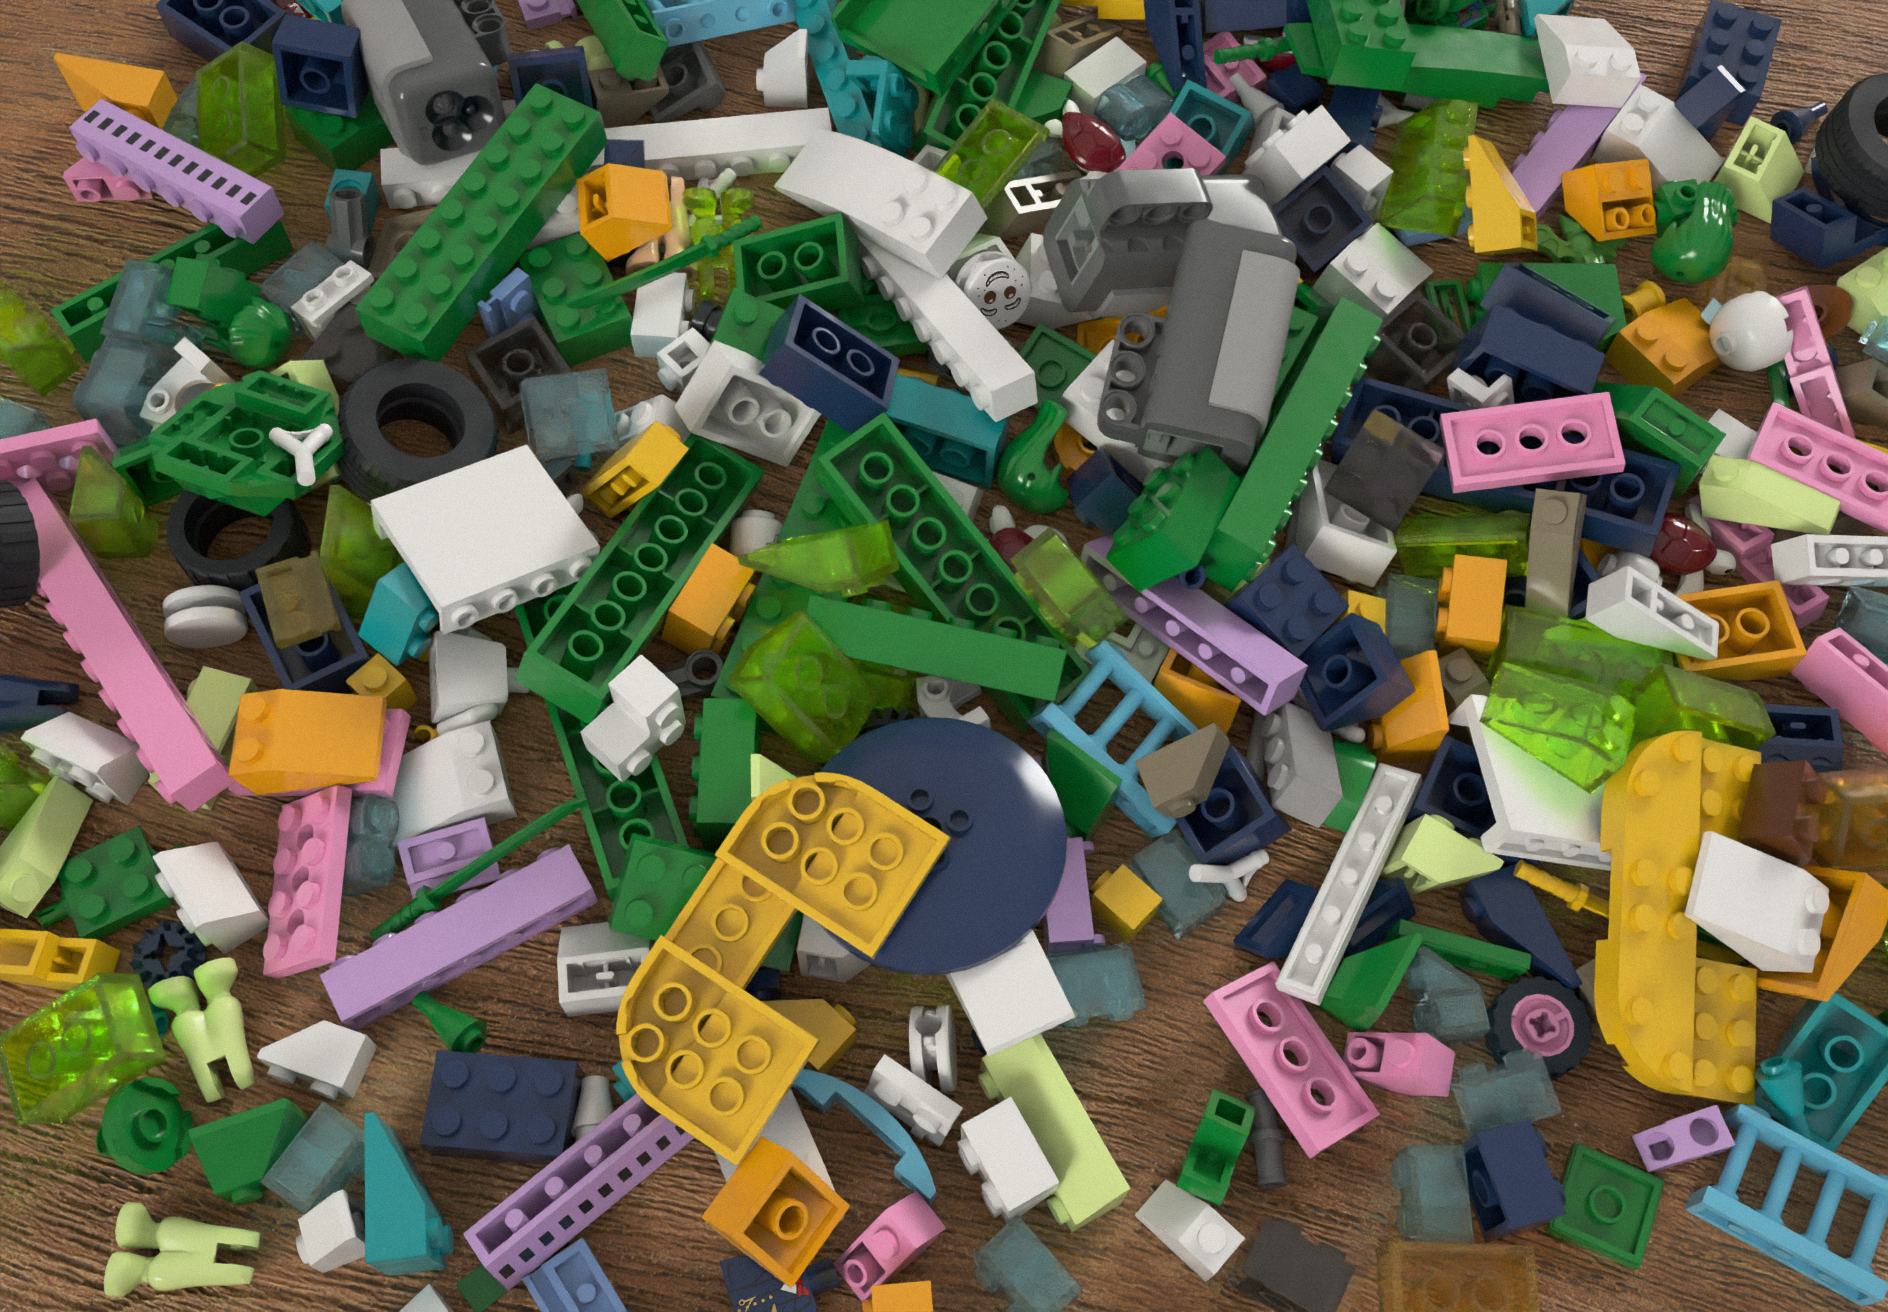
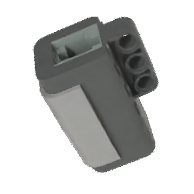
[341,0,512,166]
[1043,168,1283,318]
[1097,219,1300,476]

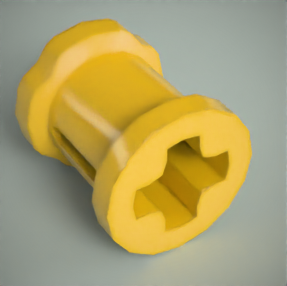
[1621,280,1666,325]

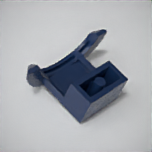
[1770,157,1888,269]

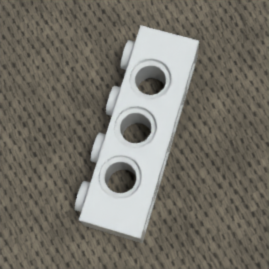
[1771,534,1888,587]

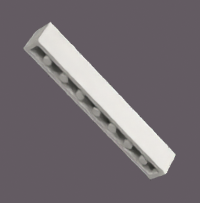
[857,234,1038,422]

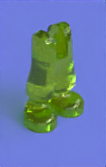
[682,187,755,299]

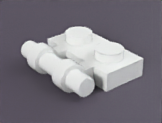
[864,1054,963,1147]

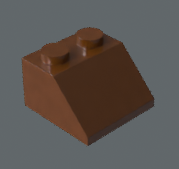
[1738,760,1827,868]

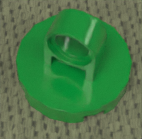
[95,1077,193,1175]

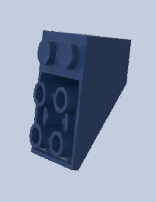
[1732,703,1844,847]

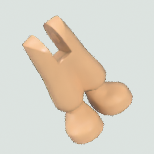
[625,176,698,283]

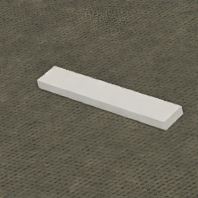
[1275,763,1423,1006]

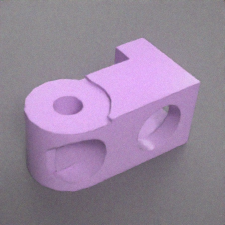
[1632,1105,1735,1173]

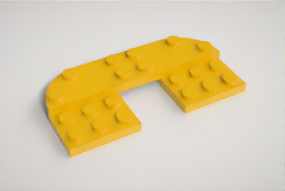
[1594,730,1761,1105]
[616,772,951,1166]

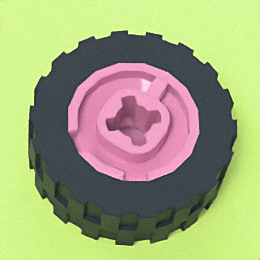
[1483,976,1593,1083]

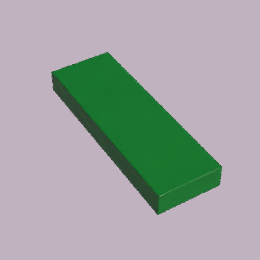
[1385,919,1532,982]

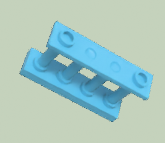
[642,0,795,47]
[1027,640,1199,838]
[1684,1103,1888,1306]

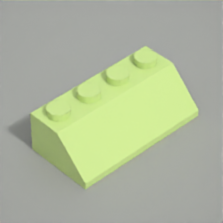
[977,1033,1130,1232]

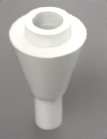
[1229,73,1284,130]

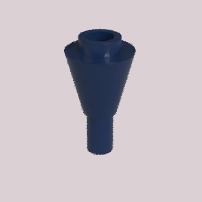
[1770,102,1828,145]

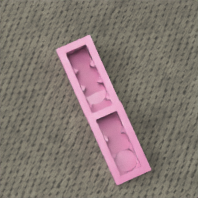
[1775,286,1856,439]
[1685,493,1830,630]

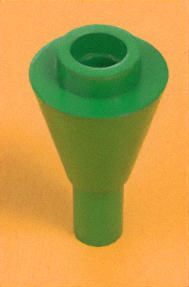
[412,991,487,1053]

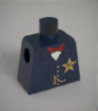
[719,1255,841,1312]

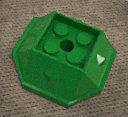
[148,370,345,517]

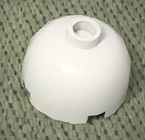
[1709,291,1794,372]

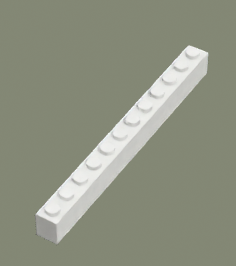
[380,107,832,209]

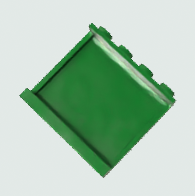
[830,0,1019,97]

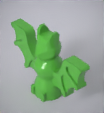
[1537,214,1627,264]

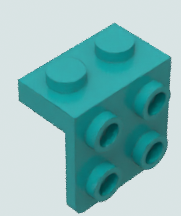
[845,55,919,158]

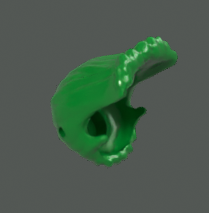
[1649,180,1740,285]
[193,296,294,369]
[996,398,1069,515]

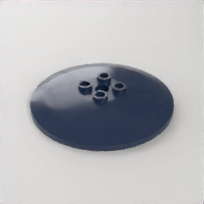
[819,717,1067,975]

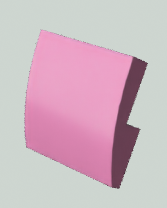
[1203,32,1267,103]

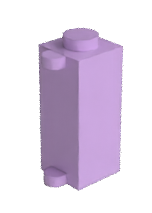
[1042,835,1106,955]

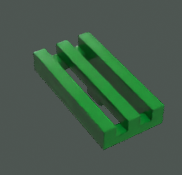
[1421,279,1473,352]

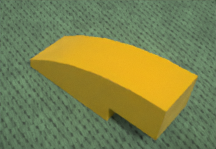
[0,929,121,994]

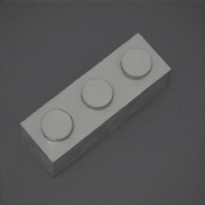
[1261,702,1343,828]

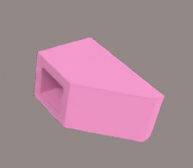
[63,157,154,202]
[1343,1032,1455,1097]
[834,1190,947,1302]

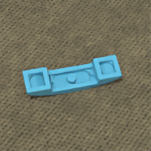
[792,1069,936,1206]

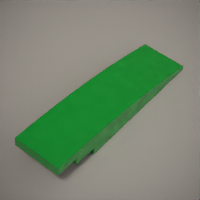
[1283,22,1550,109]

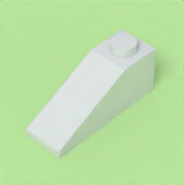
[1585,565,1719,661]

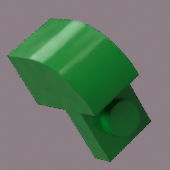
[1323,737,1377,833]
[1176,1088,1256,1206]

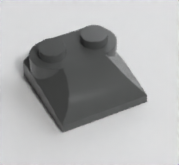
[650,41,725,123]

